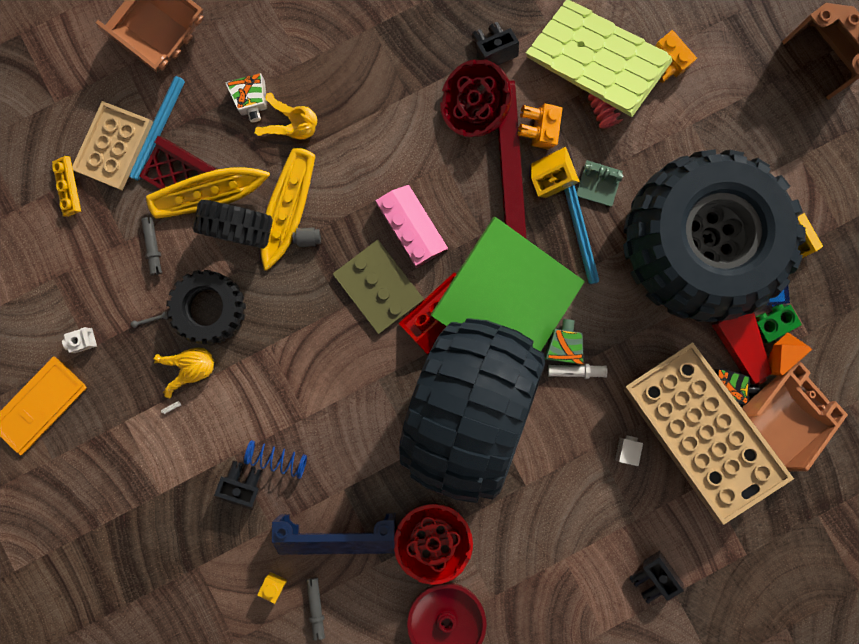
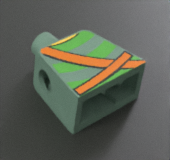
[544,319,583,365]

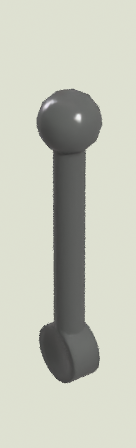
[131,312,169,328]

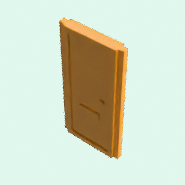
[0,356,87,455]

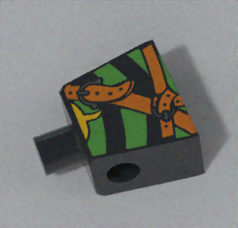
[714,369,760,404]

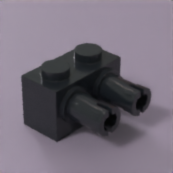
[471,22,519,65]
[214,461,263,510]
[629,550,684,604]

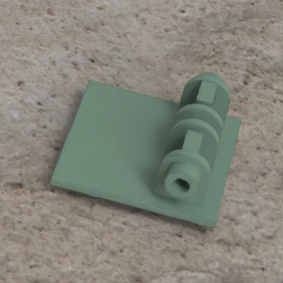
[577,160,623,207]

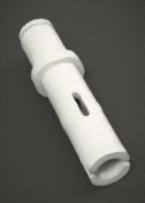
[548,364,607,379]

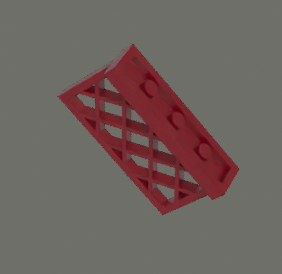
[139,136,218,189]

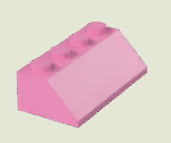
[376,185,448,268]

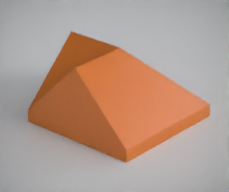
[768,333,812,376]

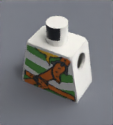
[226,73,267,122]

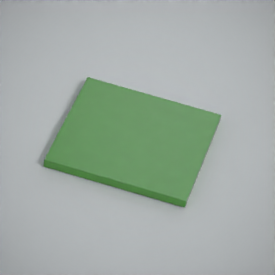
[430,217,585,351]

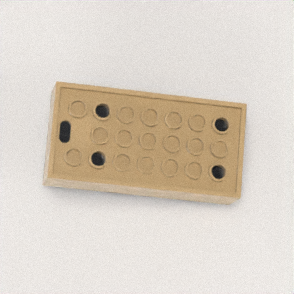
[624,342,794,525]

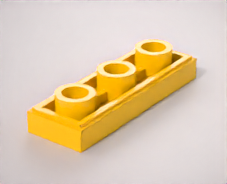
[52,156,81,217]

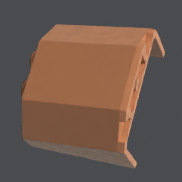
[96,0,204,73]
[782,3,859,100]

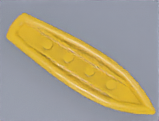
[260,148,315,271]
[146,167,270,219]

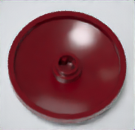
[407,582,487,644]

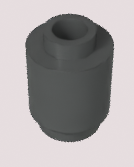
[293,227,321,247]

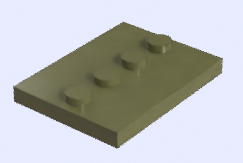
[333,240,424,334]

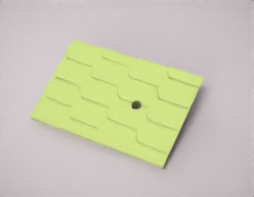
[526,0,672,117]

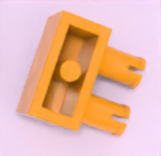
[655,30,697,83]
[518,103,563,150]

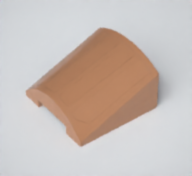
[742,361,848,471]

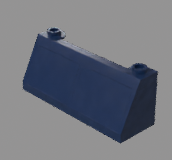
[272,513,396,555]

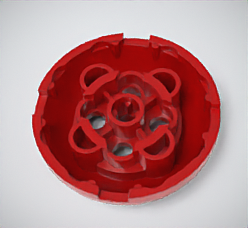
[394,504,473,585]

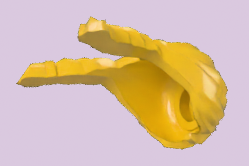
[254,93,317,140]
[153,347,214,399]

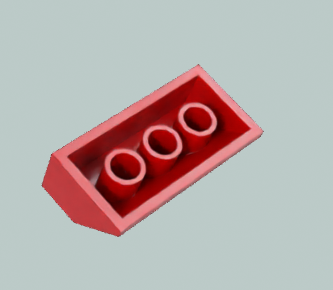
[398,273,456,355]

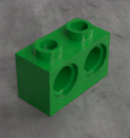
[756,304,802,343]

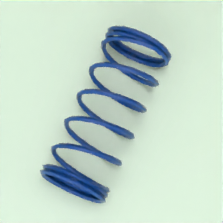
[244,440,307,479]

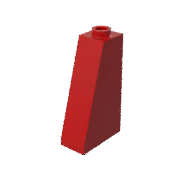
[712,313,772,385]

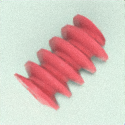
[588,94,623,129]

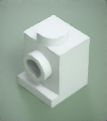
[62,327,97,353]

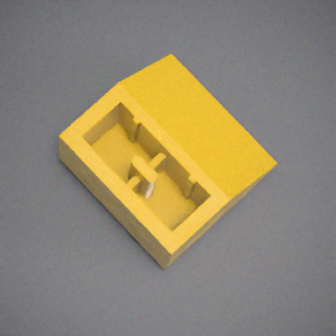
[531,147,580,198]

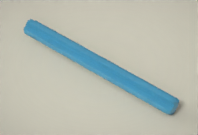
[129,76,185,180]
[564,185,599,284]

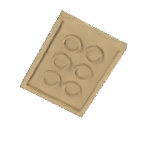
[72,101,153,191]

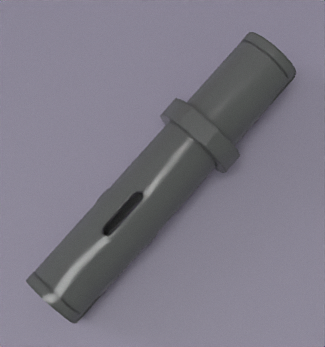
[141,217,162,275]
[306,577,325,640]

